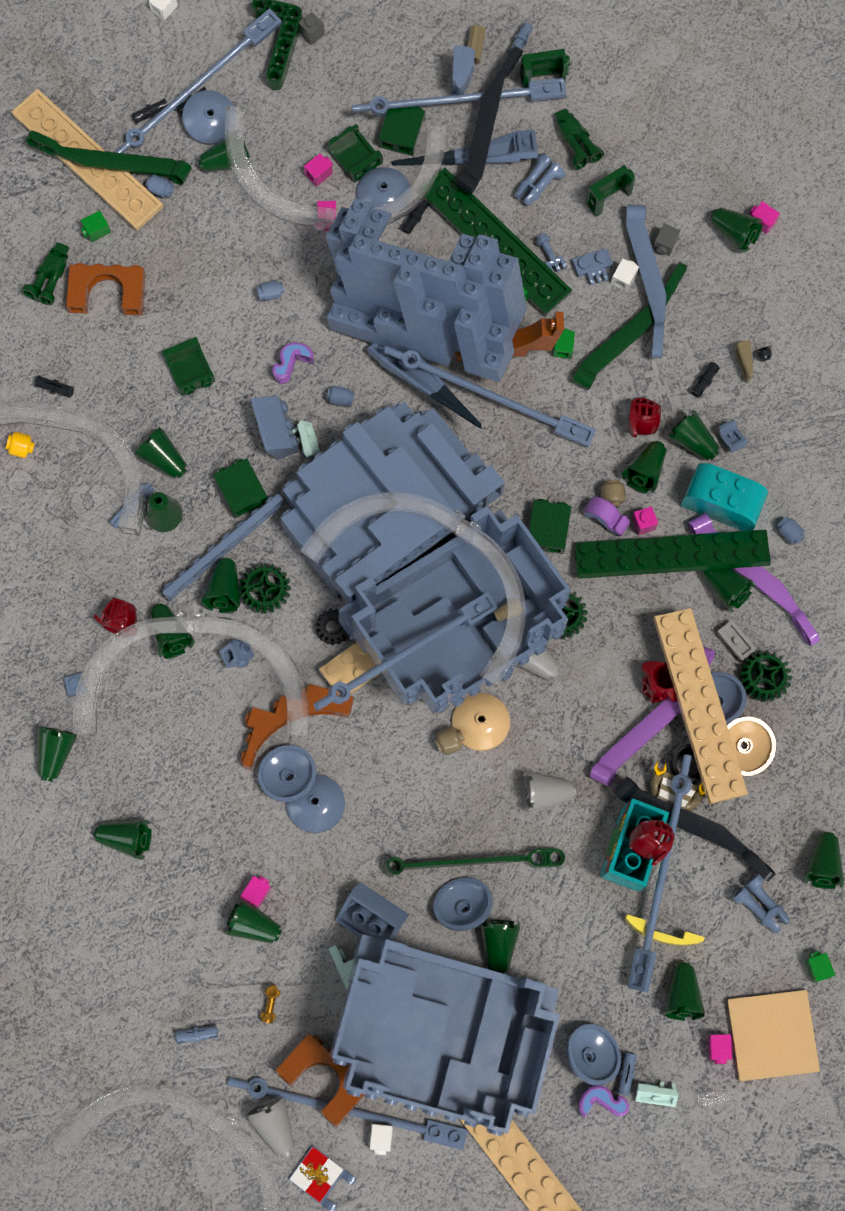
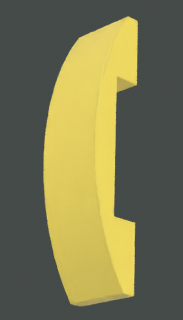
[624,915,705,946]

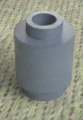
[146,175,174,198]
[256,279,285,301]
[327,385,355,407]
[777,516,805,544]

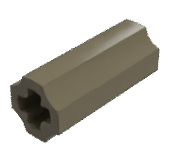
[467,25,486,65]

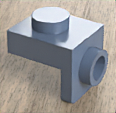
[718,419,747,453]

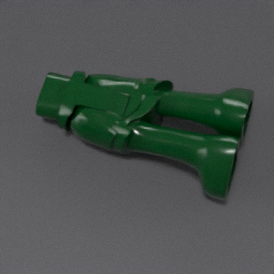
[555,108,604,170]
[21,242,70,305]

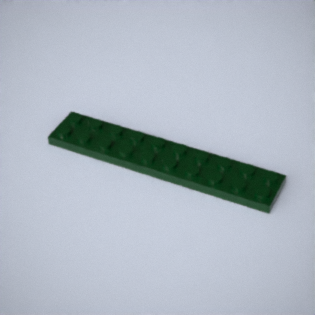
[419,168,572,316]
[575,530,771,579]

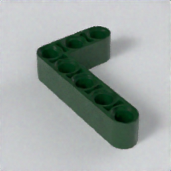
[252,0,303,91]

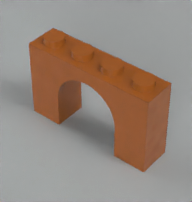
[66,263,146,316]
[276,1034,365,1128]

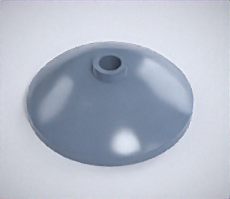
[182,90,237,144]
[357,167,411,218]
[711,672,747,724]
[258,745,317,802]
[286,774,345,833]
[433,878,493,931]
[566,1024,621,1085]

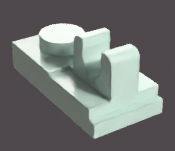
[292,420,321,459]
[635,1082,679,1107]

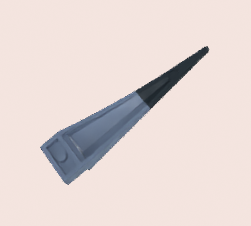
[392,130,538,166]
[367,343,482,429]

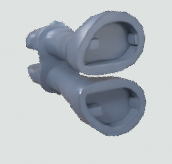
[514,153,566,206]
[732,874,790,934]

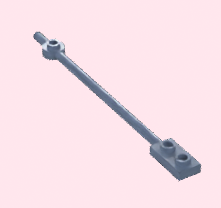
[114,8,282,153]
[352,78,567,116]
[384,346,596,448]
[314,592,498,711]
[627,755,692,993]
[228,1077,468,1150]

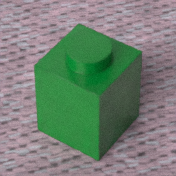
[80,211,111,242]
[553,328,575,359]
[805,951,836,983]

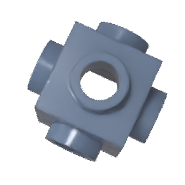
[219,639,255,668]

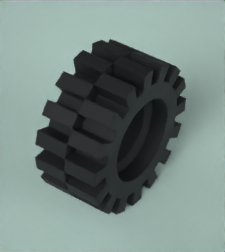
[316,608,349,645]

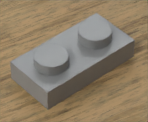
[717,620,757,662]

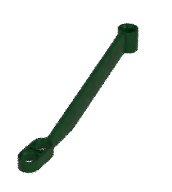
[25,131,192,185]
[572,262,688,390]
[383,848,565,877]

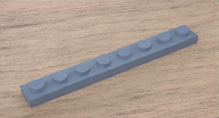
[162,494,284,602]

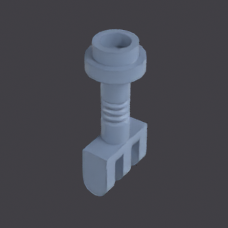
[536,233,567,272]

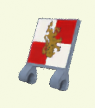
[289,1146,357,1211]

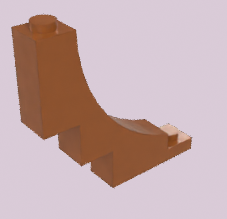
[454,311,564,361]

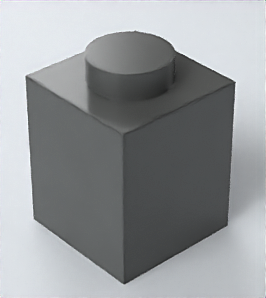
[298,12,325,45]
[653,223,681,256]

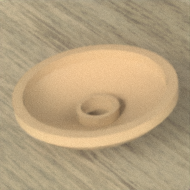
[452,693,510,751]
[727,717,776,776]

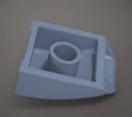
[452,46,475,95]

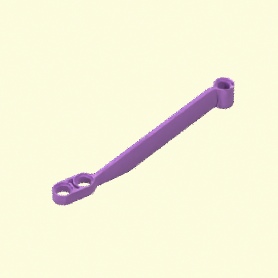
[688,513,820,646]
[590,647,715,787]

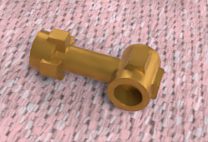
[260,984,281,1024]

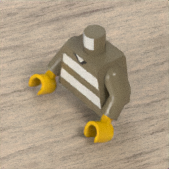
[650,761,706,811]

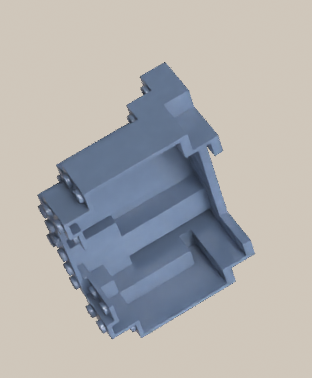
[326,198,527,382]
[281,402,505,604]
[339,506,571,714]
[329,934,560,1136]

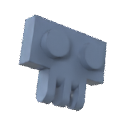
[572,248,613,285]

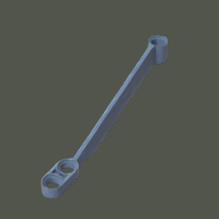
[626,204,667,359]

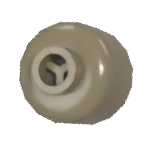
[601,480,626,508]
[434,726,465,755]

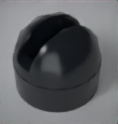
[756,346,772,362]

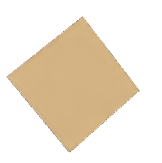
[727,990,820,1081]

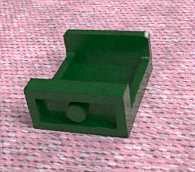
[520,49,570,88]
[379,106,426,157]
[328,124,383,183]
[586,165,635,217]
[162,337,216,396]
[213,458,268,519]
[529,499,572,554]

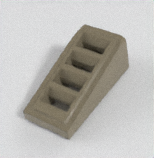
[734,339,753,383]

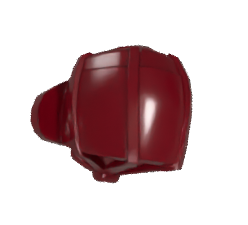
[628,397,661,438]
[94,598,139,638]
[641,661,678,703]
[629,820,675,866]

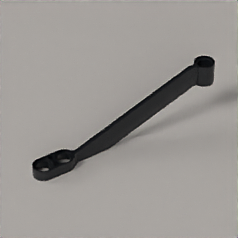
[455,46,523,195]
[613,776,776,882]

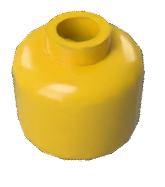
[6,432,35,458]

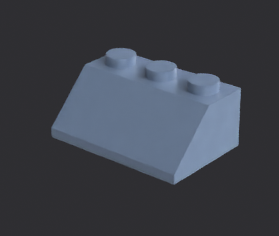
[251,396,299,460]
[335,882,409,941]

